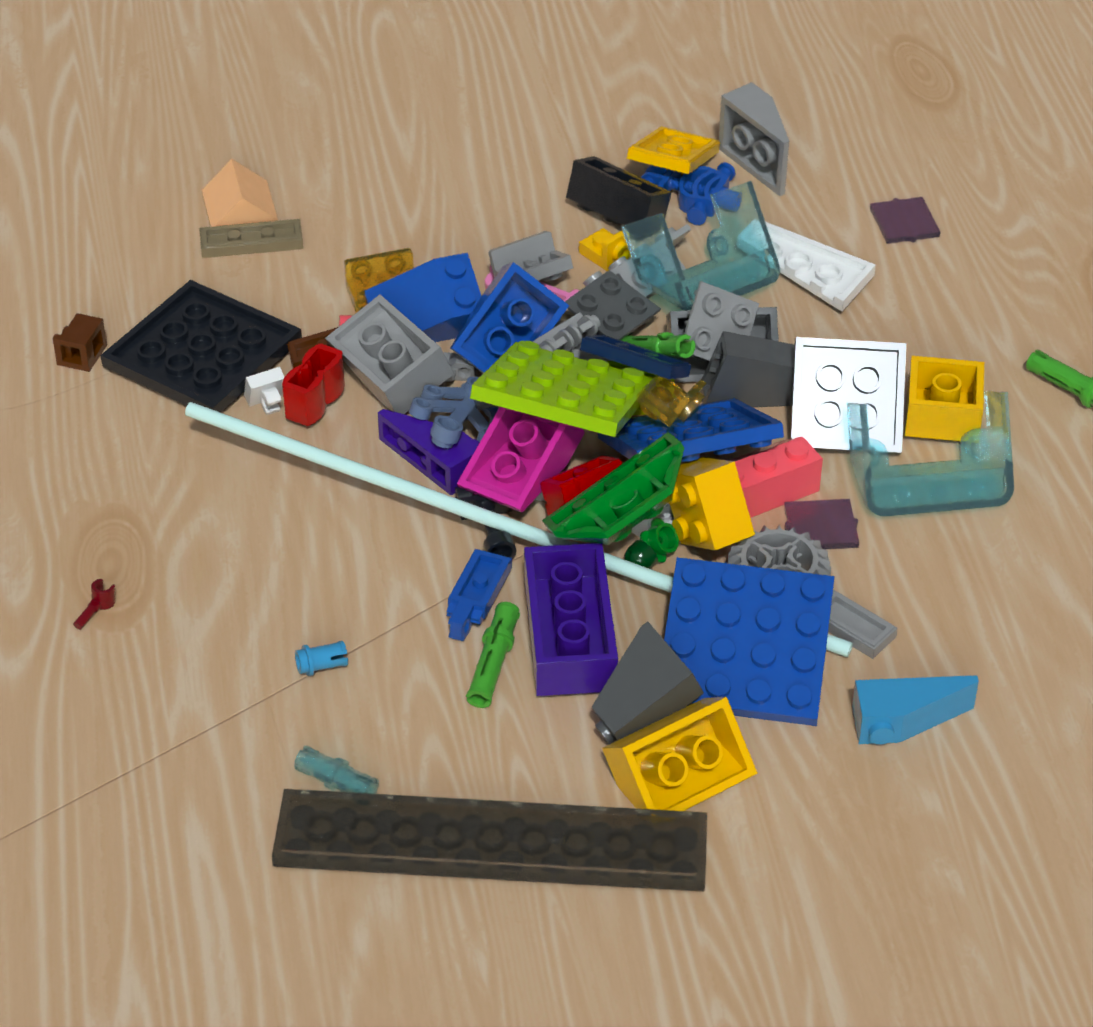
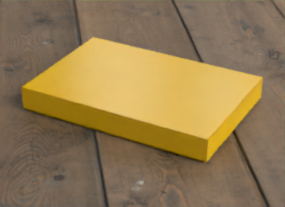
[627,126,720,174]

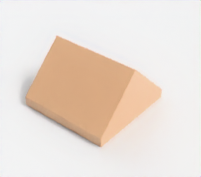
[202,159,278,227]

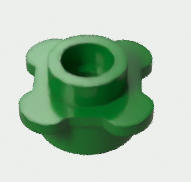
[640,518,679,563]

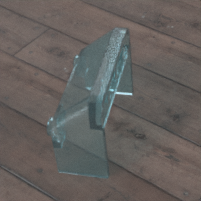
[621,181,780,311]
[847,390,1014,516]

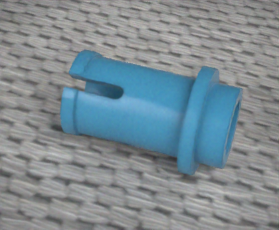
[295,641,348,676]

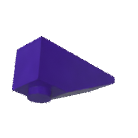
[378,409,480,495]

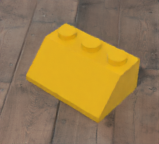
[602,697,757,826]

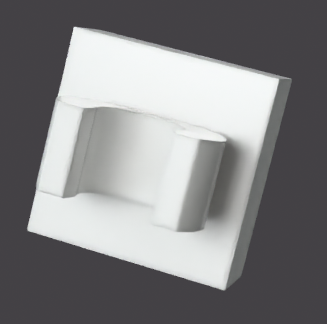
[244,367,285,415]

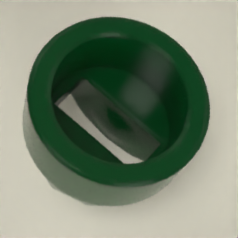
[624,540,658,569]

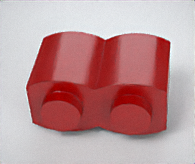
[282,343,345,426]

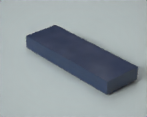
[580,335,691,379]

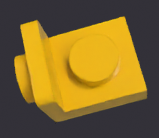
[579,228,632,271]

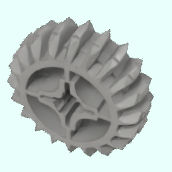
[726,525,831,576]

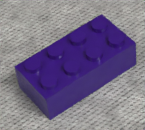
[524,543,618,696]

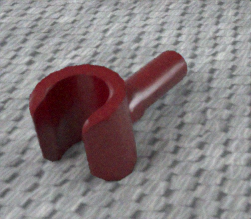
[73,579,115,630]

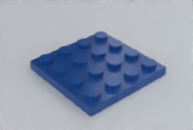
[597,398,784,462]
[664,557,835,726]

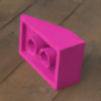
[457,407,585,512]

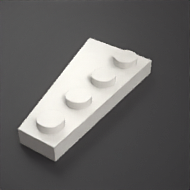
[739,218,876,312]

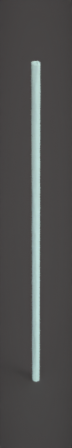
[185,402,853,658]

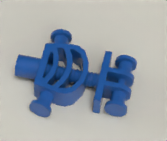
[641,162,744,225]

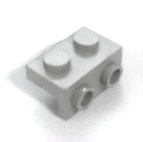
[488,231,573,281]

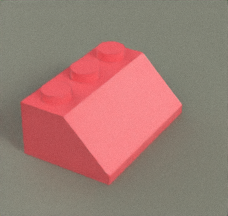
[728,436,823,518]

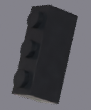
[566,156,671,236]

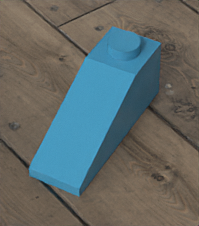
[852,675,979,744]

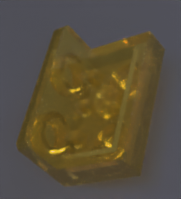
[344,248,414,312]
[636,375,707,427]

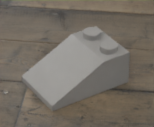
[719,82,789,196]
[325,294,454,414]

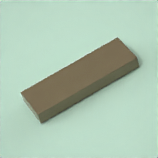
[199,219,303,258]

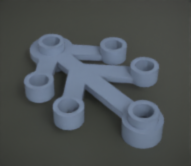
[409,377,498,448]

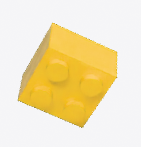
[904,355,985,443]
[668,457,755,550]

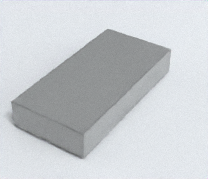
[828,590,898,659]

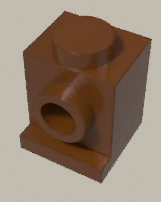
[52,313,107,372]

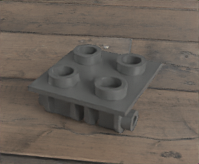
[565,270,661,340]

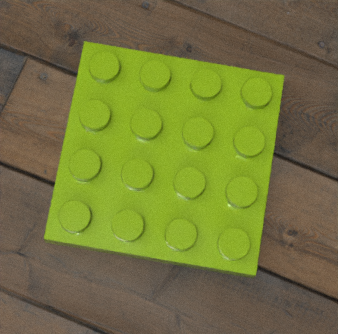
[470,341,654,437]

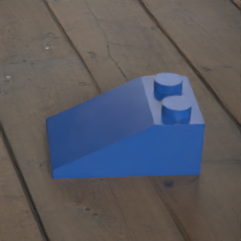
[364,253,482,342]
[450,262,570,373]

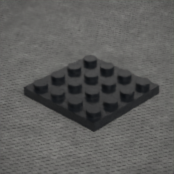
[100,279,302,413]

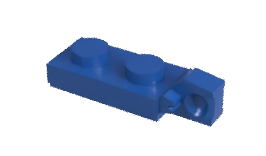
[446,549,512,641]

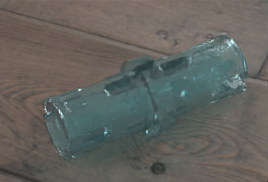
[294,745,379,803]

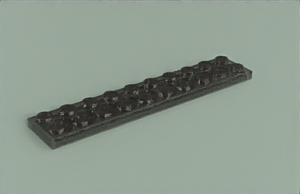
[272,789,708,892]

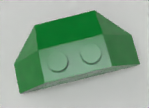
[542,432,684,545]

